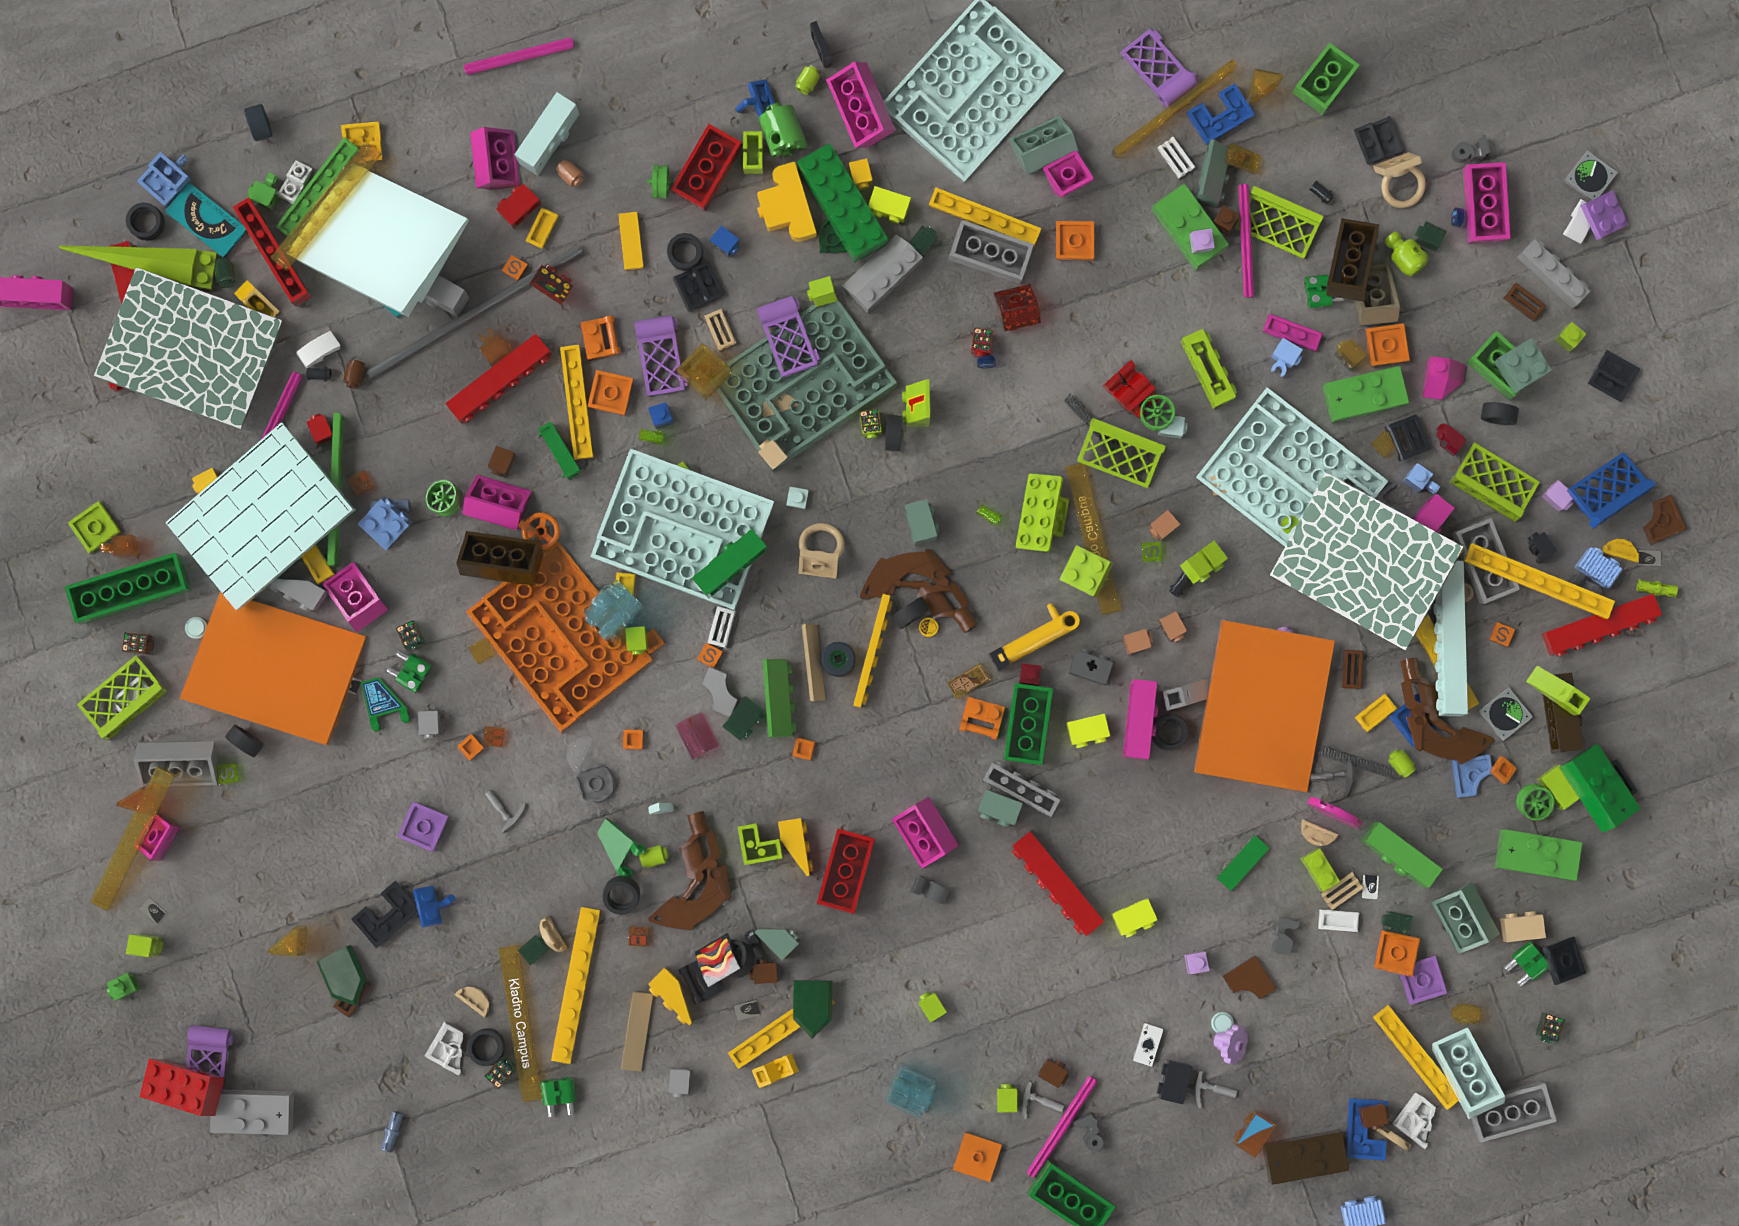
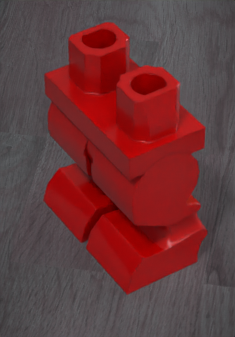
[1102,360,1160,419]

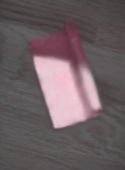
[675,713,719,760]

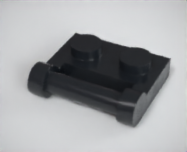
[1385,414,1431,462]
[678,960,726,1005]

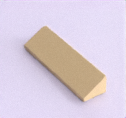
[802,624,825,702]
[621,991,653,1072]

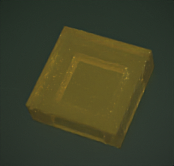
[1370,430,1395,458]
[468,638,495,664]

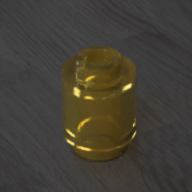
[1451,1004,1481,1024]

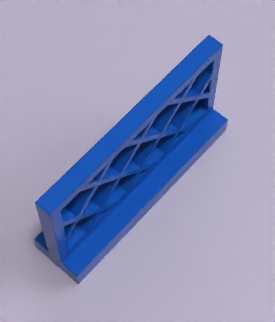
[1567,452,1656,529]

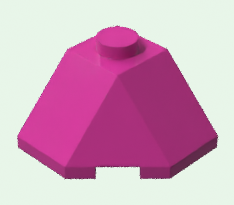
[1422,356,1465,400]

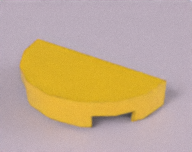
[1601,539,1639,563]

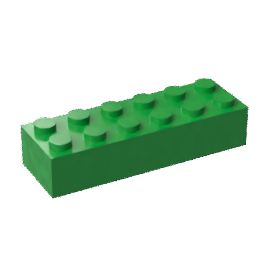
[797,143,888,263]
[64,552,192,625]

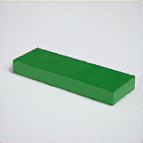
[1216,835,1269,891]

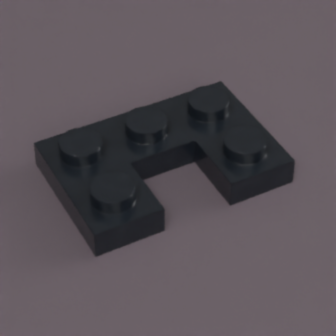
[351,880,418,948]

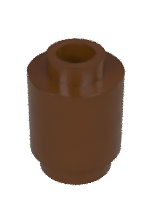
[343,359,366,389]

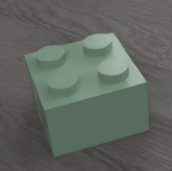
[1494,338,1552,394]
[904,499,940,546]
[977,790,1023,828]

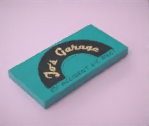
[165,182,247,259]

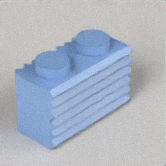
[1574,547,1623,589]
[1340,1196,1386,1226]

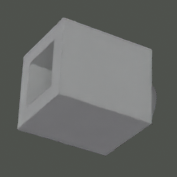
[418,711,441,739]
[669,1068,691,1097]

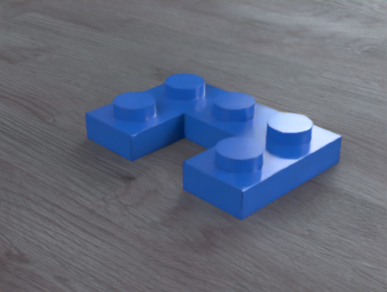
[1186,83,1255,145]
[1346,1098,1389,1160]

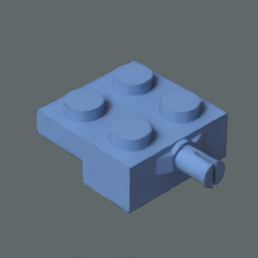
[137,152,191,207]

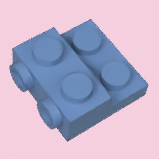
[358,496,412,550]

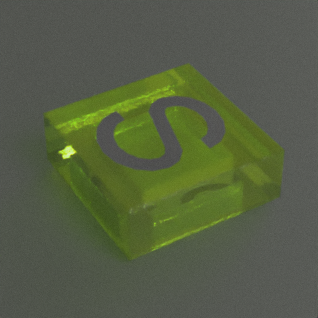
[1141,542,1162,562]
[217,763,239,785]

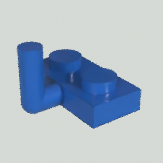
[735,79,774,118]
[413,886,455,928]

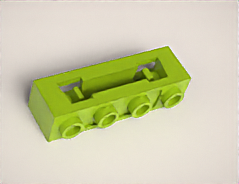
[1180,329,1237,409]

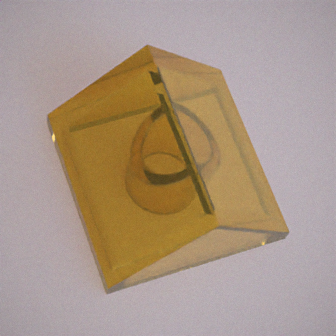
[1246,68,1284,106]
[267,925,307,956]

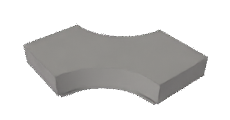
[702,666,738,717]

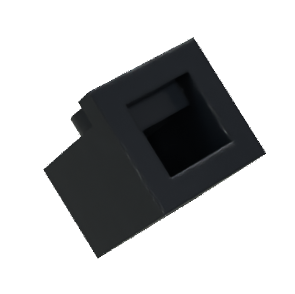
[1527,532,1558,563]

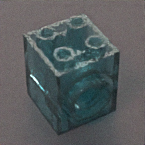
[583,579,645,643]
[884,1062,937,1118]

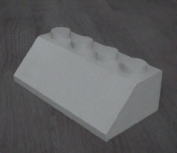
[842,234,923,313]
[133,741,218,787]

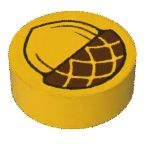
[919,618,938,637]

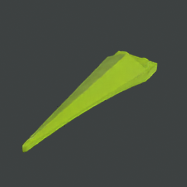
[58,245,218,291]

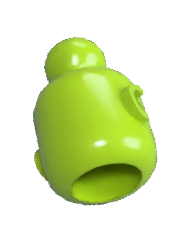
[1385,231,1429,277]

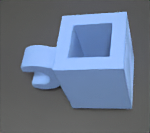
[1271,338,1303,377]
[1402,463,1440,495]

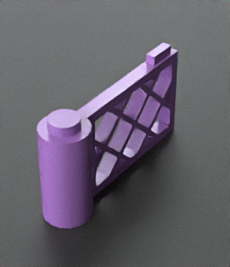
[1120,29,1198,109]
[756,296,820,378]
[634,315,688,396]
[186,1025,234,1090]

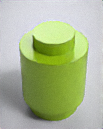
[795,65,821,95]
[1388,748,1416,778]
[639,845,669,868]

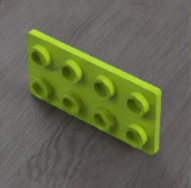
[1015,474,1069,552]

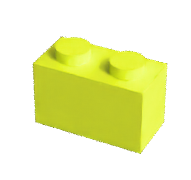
[868,186,911,224]
[1066,714,1110,748]
[1111,898,1157,938]

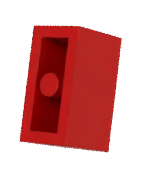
[496,183,541,229]

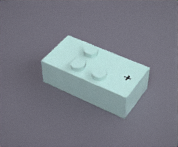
[514,92,580,176]
[1432,1028,1505,1119]

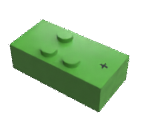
[1152,183,1229,271]
[1322,366,1409,424]
[1360,822,1443,888]
[1495,829,1582,881]

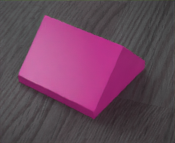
[1043,150,1094,198]
[134,813,180,861]

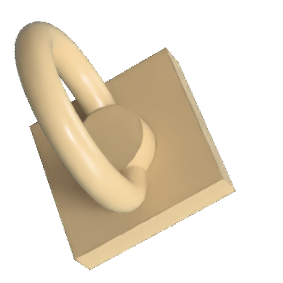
[1373,152,1426,209]
[798,523,845,579]

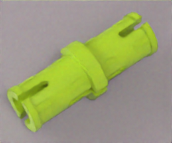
[1636,579,1678,598]

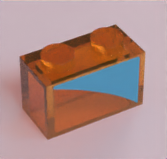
[1233,1111,1276,1158]

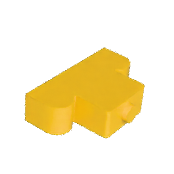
[757,161,817,242]

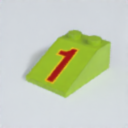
[902,379,930,427]

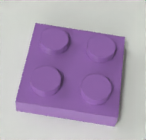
[1581,190,1629,240]
[397,801,449,852]
[1399,956,1447,1005]

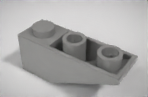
[267,579,328,612]
[1159,677,1211,710]

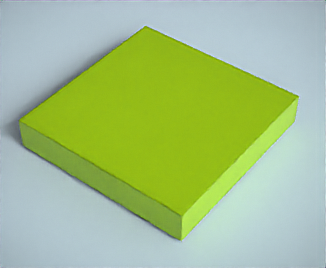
[68,501,122,554]

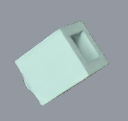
[1158,414,1187,439]

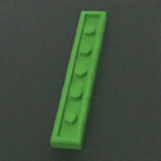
[276,137,360,239]

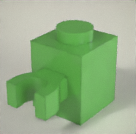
[247,172,278,211]
[106,972,141,1001]

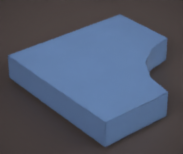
[1451,755,1492,798]

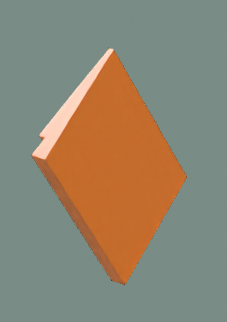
[466,541,652,733]
[179,591,367,746]
[1194,620,1335,792]

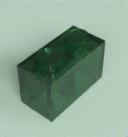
[722,696,765,741]

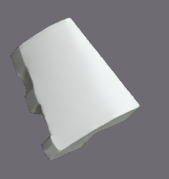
[425,1022,463,1075]
[1392,1093,1436,1149]

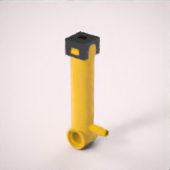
[989,603,1080,671]

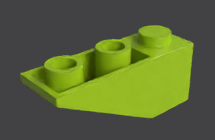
[1526,666,1591,716]

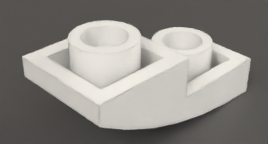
[277,160,313,204]
[1563,199,1590,244]
[297,331,340,368]

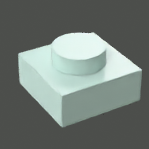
[786,487,809,509]

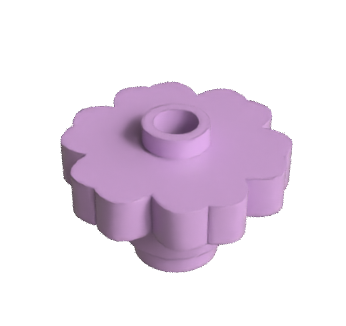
[1214,1024,1248,1065]

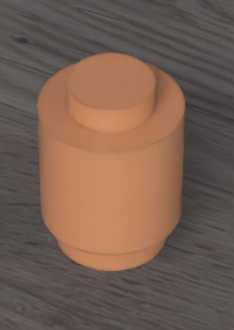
[556,159,584,187]

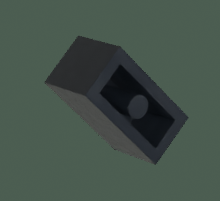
[1156,1059,1192,1104]

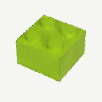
[1059,545,1114,597]

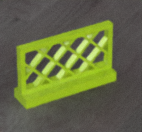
[1234,186,1324,259]
[1077,418,1166,488]
[1449,442,1540,522]
[77,655,168,741]

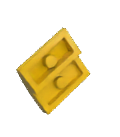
[341,121,383,163]

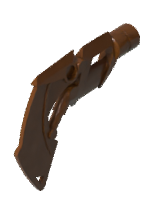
[860,549,978,633]
[1400,658,1493,765]
[648,811,731,930]

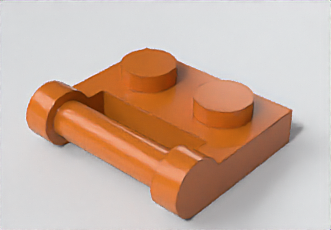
[580,316,621,360]
[959,697,1005,740]

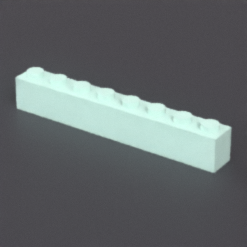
[1434,561,1468,716]

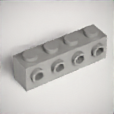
[1517,239,1590,309]
[982,762,1060,817]

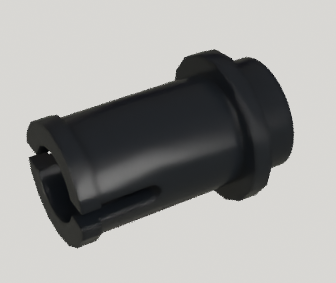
[1309,180,1334,204]
[306,367,332,382]
[1169,572,1191,597]

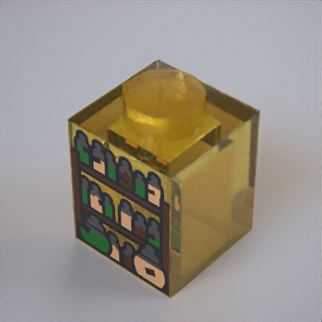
[1334,338,1366,371]

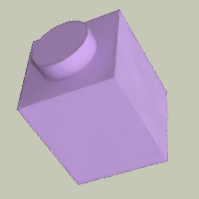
[1189,229,1215,254]
[1541,480,1574,512]
[1184,951,1209,974]

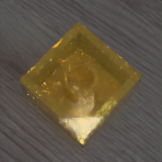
[676,343,732,401]

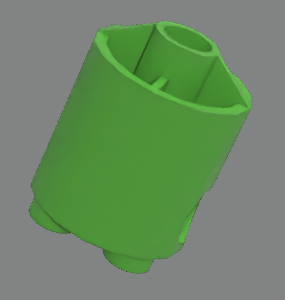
[758,103,807,158]

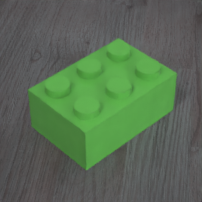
[1292,42,1360,115]
[1466,331,1519,400]

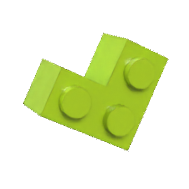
[738,823,783,865]

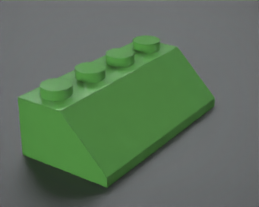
[763,659,796,738]

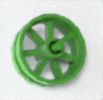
[647,164,674,199]
[1140,395,1175,431]
[425,480,463,517]
[1516,783,1555,821]

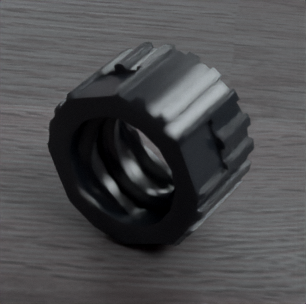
[744,929,761,948]

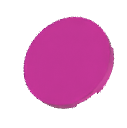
[1307,797,1363,829]

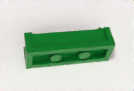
[537,421,582,480]

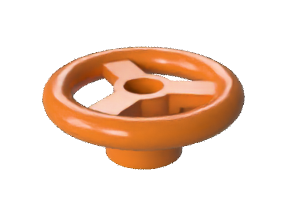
[522,512,560,550]

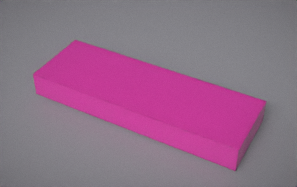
[1262,313,1323,352]

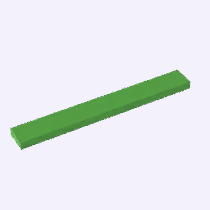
[327,413,344,567]

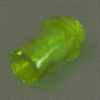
[639,429,664,445]
[976,504,1001,525]

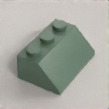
[1009,115,1079,174]
[1196,139,1231,208]
[1432,882,1500,954]
[755,928,800,960]

